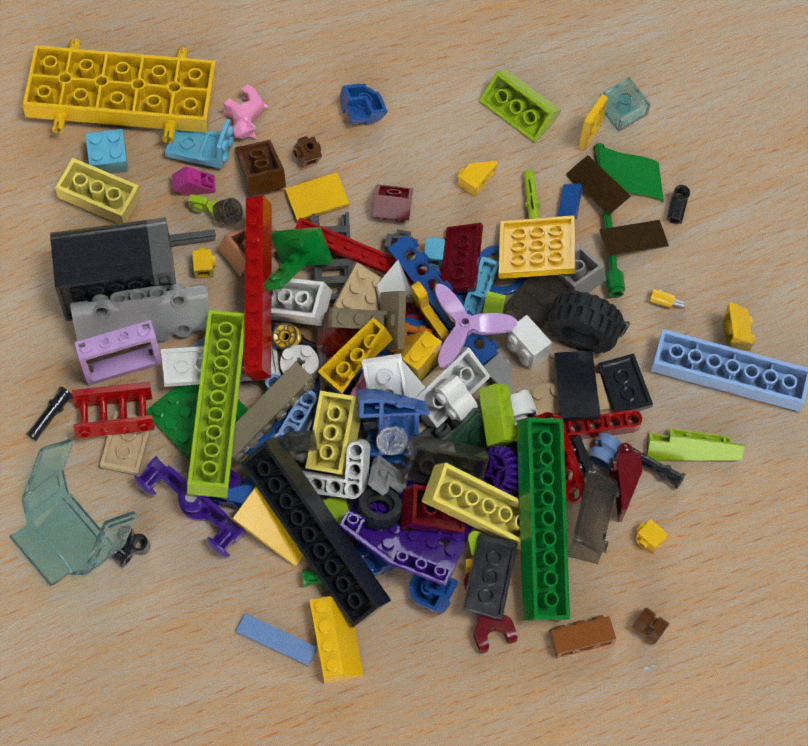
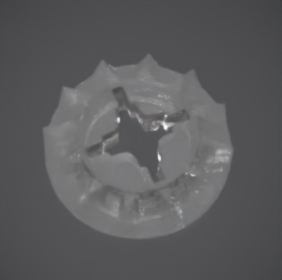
[376,425,408,455]

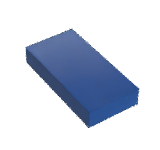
[558,184,582,219]

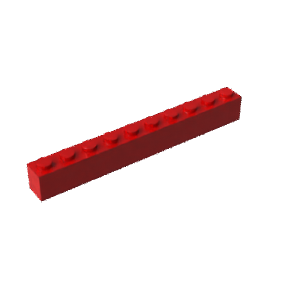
[244,195,272,381]

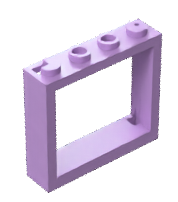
[74,320,162,386]

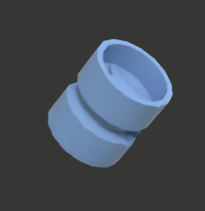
[588,433,621,470]

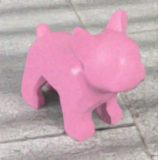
[224,84,268,139]

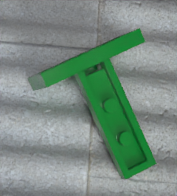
[264,227,333,290]

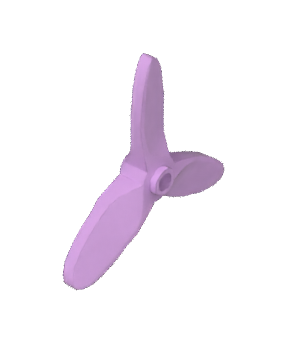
[435,284,517,368]

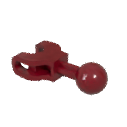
[463,572,518,654]

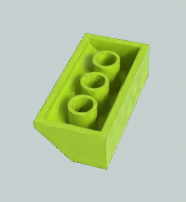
[479,69,561,142]

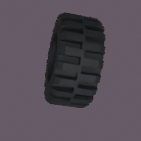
[546,290,624,353]

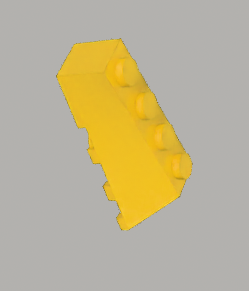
[318,318,393,394]

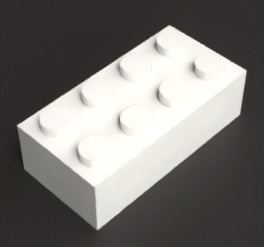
[271,278,332,326]
[415,347,491,428]

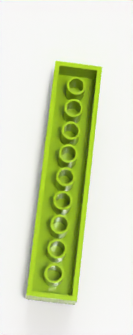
[187,310,245,498]

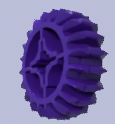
[476,445,519,495]

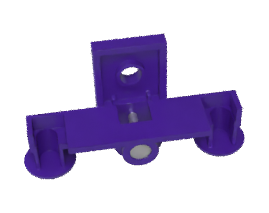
[134,456,246,557]

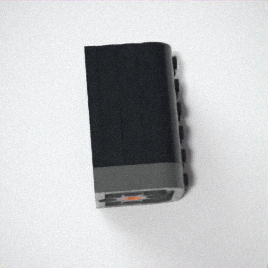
[50,217,176,321]

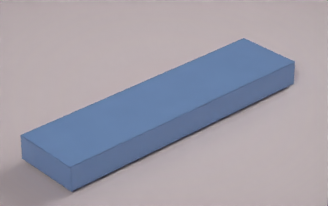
[236,614,318,667]

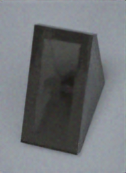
[279,430,318,456]

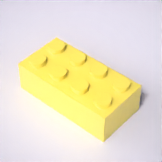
[55,158,141,223]
[305,391,361,476]

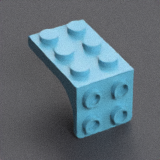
[165,119,234,169]

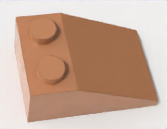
[218,226,278,276]

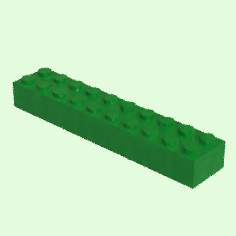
[517,417,570,621]

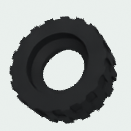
[357,487,402,530]

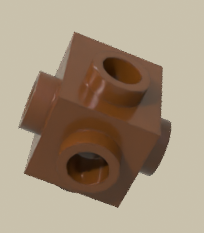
[293,136,322,167]

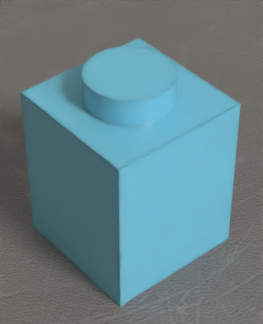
[425,237,445,268]

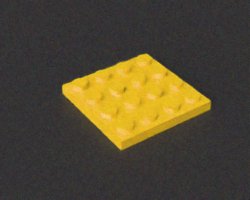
[499,216,575,279]

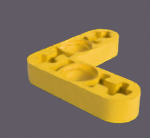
[410,281,449,342]

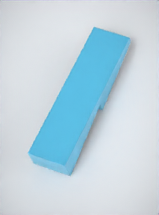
[463,256,499,315]

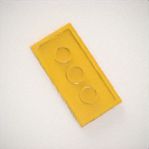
[232,487,303,566]

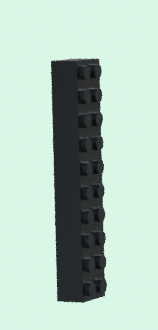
[241,437,391,627]

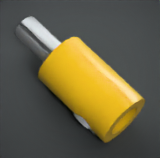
[650,289,686,308]

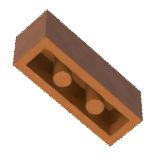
[550,615,616,659]

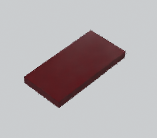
[441,222,483,294]

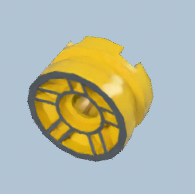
[271,322,301,350]

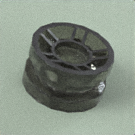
[213,198,243,226]

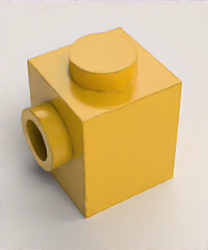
[192,248,217,279]
[635,519,669,554]

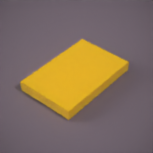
[578,94,608,151]
[285,172,350,222]

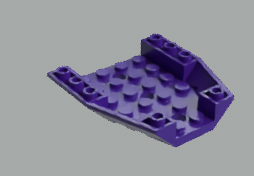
[340,470,473,586]

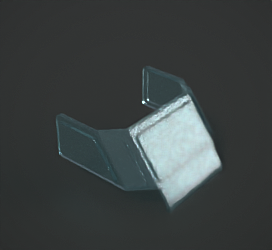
[10,439,137,586]

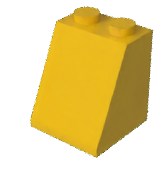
[394,330,442,381]

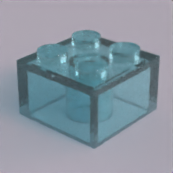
[599,77,651,132]

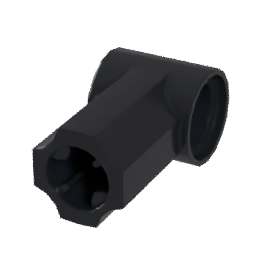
[666,185,690,224]

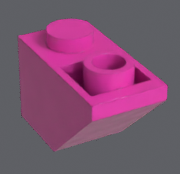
[172,166,216,196]

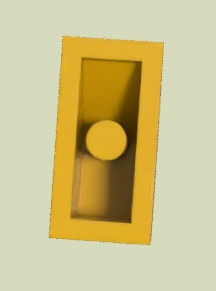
[457,161,498,197]

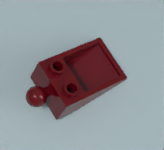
[610,443,643,522]

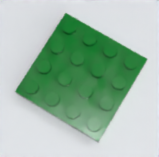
[147,384,248,461]

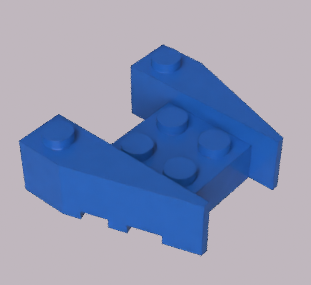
[357,389,430,471]

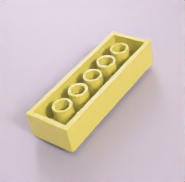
[422,463,521,550]

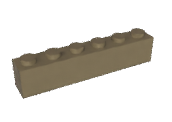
[231,362,316,464]

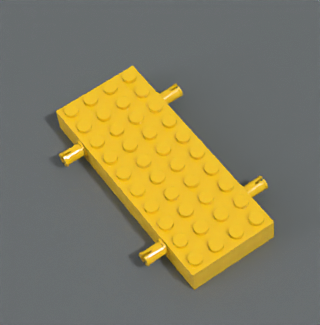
[23,38,217,143]

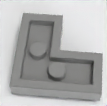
[368,455,408,495]

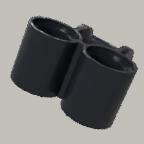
[107,522,151,568]

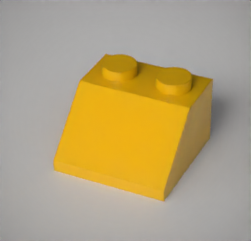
[723,302,755,352]

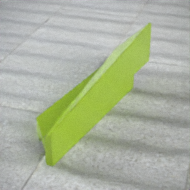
[647,428,745,461]

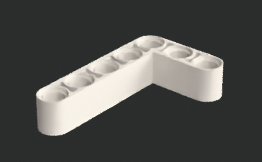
[302,439,370,499]

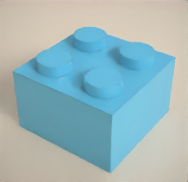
[86,129,129,174]

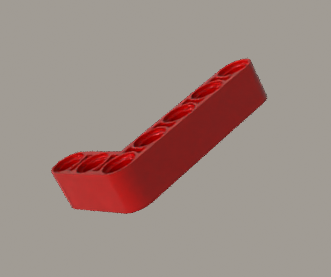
[563,410,642,477]
[512,412,589,504]

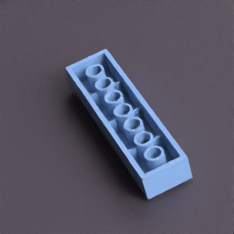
[651,329,808,412]

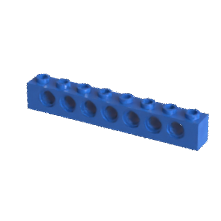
[388,234,500,366]

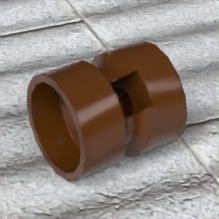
[632,607,670,644]

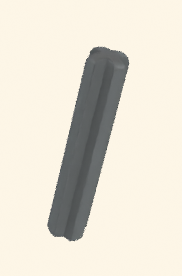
[170,229,216,246]

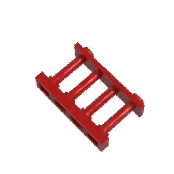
[72,382,154,439]

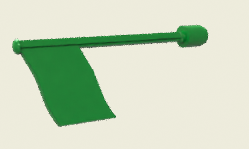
[594,143,664,298]

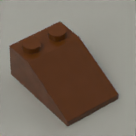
[235,140,286,195]

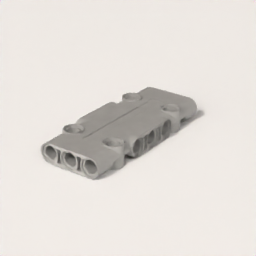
[70,283,210,348]

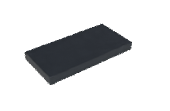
[554,351,601,421]
[462,533,518,621]

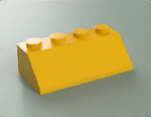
[310,596,364,684]

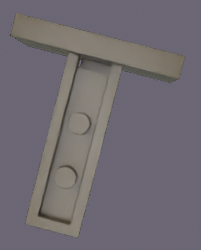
[328,291,406,350]

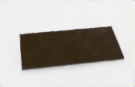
[566,155,631,215]
[599,220,669,256]

